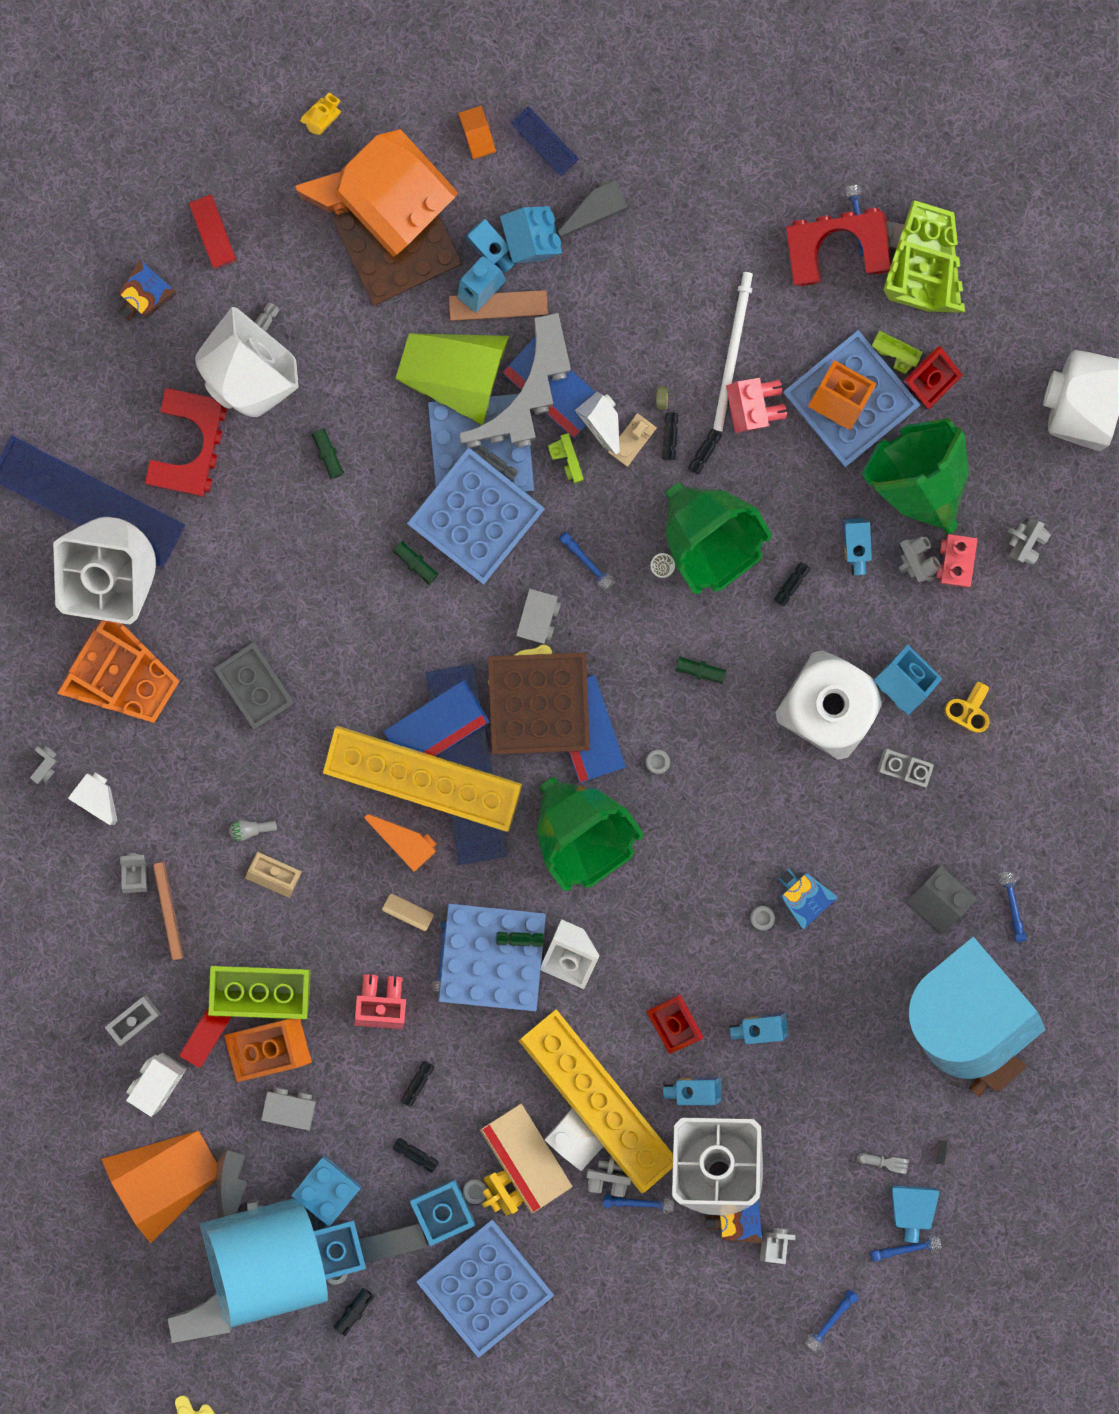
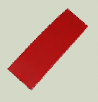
[189,194,237,270]
[179,1007,232,1068]

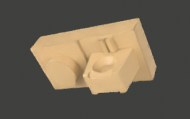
[608,413,657,467]

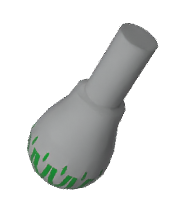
[229,820,277,841]

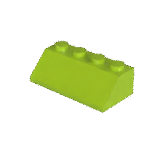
[209,966,311,1019]

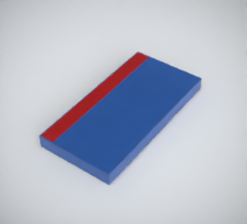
[502,337,596,439]
[569,675,626,783]
[384,681,490,757]

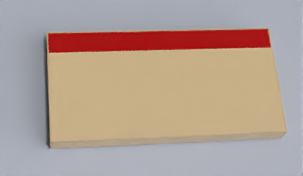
[480,1104,573,1213]

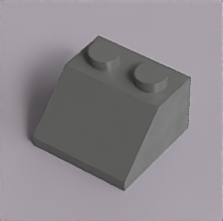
[906,865,978,934]

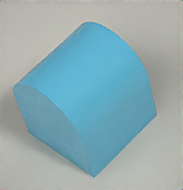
[909,937,1046,1079]
[199,1198,328,1328]

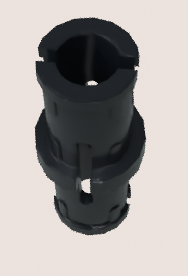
[333,1287,375,1336]

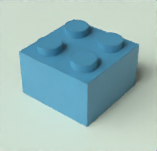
[500,206,562,263]
[873,645,943,715]
[291,1155,362,1227]
[410,1178,476,1246]
[314,1221,366,1279]

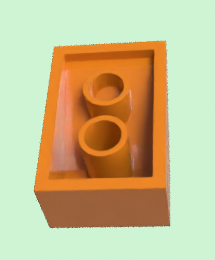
[364,814,437,872]
[224,1018,312,1082]

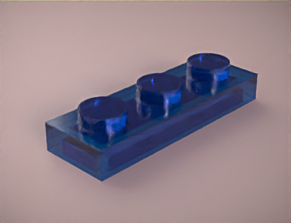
[511,106,579,177]

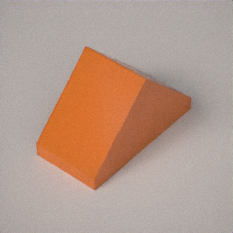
[458,106,496,160]

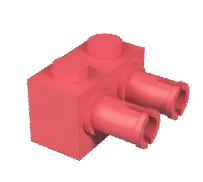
[726,378,787,433]
[936,534,978,588]
[354,974,406,1029]

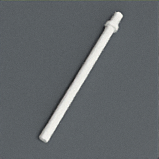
[713,272,753,432]

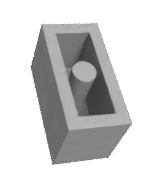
[516,589,561,645]
[104,995,161,1046]
[261,1087,317,1131]

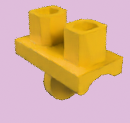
[300,93,341,135]
[481,1171,523,1216]

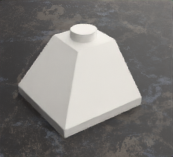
[575,392,620,454]
[68,772,118,825]
[540,919,599,989]
[545,1108,603,1171]

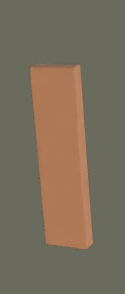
[449,290,548,321]
[153,862,184,960]

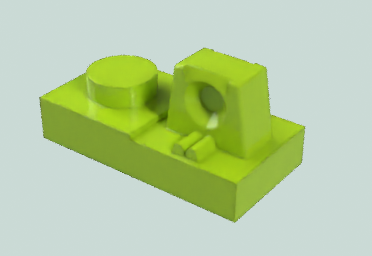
[871,330,923,374]
[548,433,584,484]

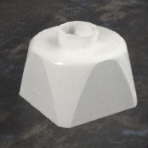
[195,307,299,417]
[1043,350,1119,452]
[53,517,156,624]
[776,650,885,760]
[672,1118,763,1215]

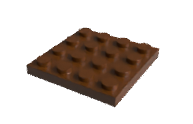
[332,209,462,306]
[488,652,590,755]

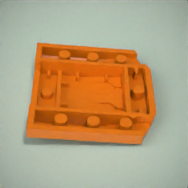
[335,129,458,257]

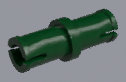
[311,428,344,479]
[393,541,439,585]
[675,656,727,684]

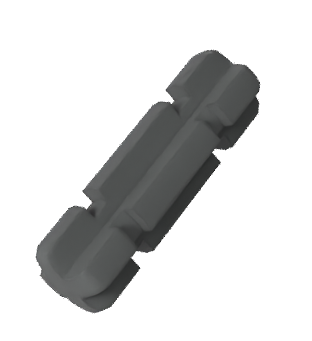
[475,445,518,481]

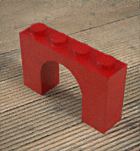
[786,208,892,287]
[145,388,228,497]

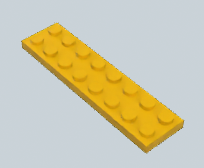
[323,726,522,832]
[518,1009,673,1193]

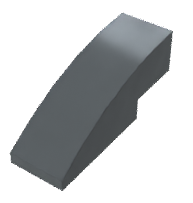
[216,1146,247,1217]
[358,1222,428,1263]

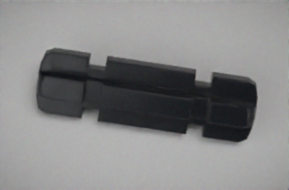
[662,412,679,460]
[688,429,722,474]
[774,562,810,606]
[401,1061,434,1107]
[393,1138,439,1172]

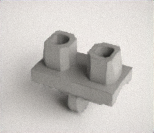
[1007,518,1051,564]
[899,537,941,582]
[586,1155,631,1197]

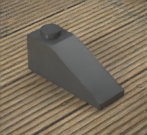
[558,179,628,239]

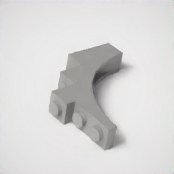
[459,313,571,448]
[168,1200,264,1343]

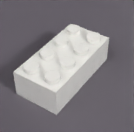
[126,1052,187,1117]

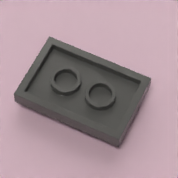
[214,642,295,730]

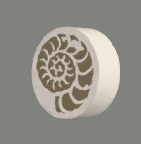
[650,553,675,578]

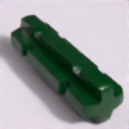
[496,932,544,947]

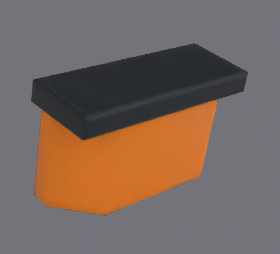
[936,1140,947,1165]

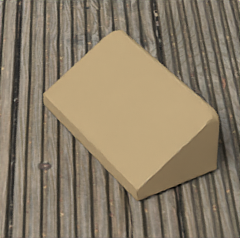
[246,852,302,898]
[382,894,434,931]

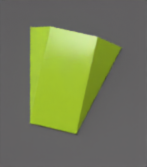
[883,201,965,313]
[396,333,509,426]

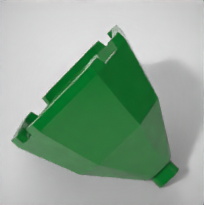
[861,418,969,535]
[665,483,772,594]
[537,777,644,891]

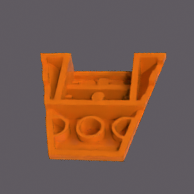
[57,620,179,723]
[102,1130,218,1243]

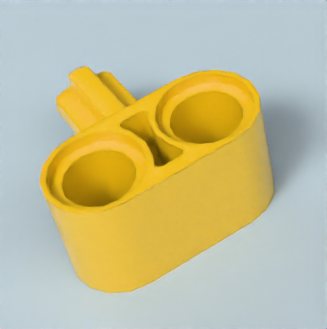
[944,682,989,733]

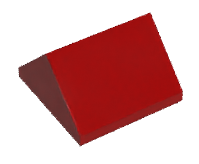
[903,346,963,410]
[646,993,704,1054]

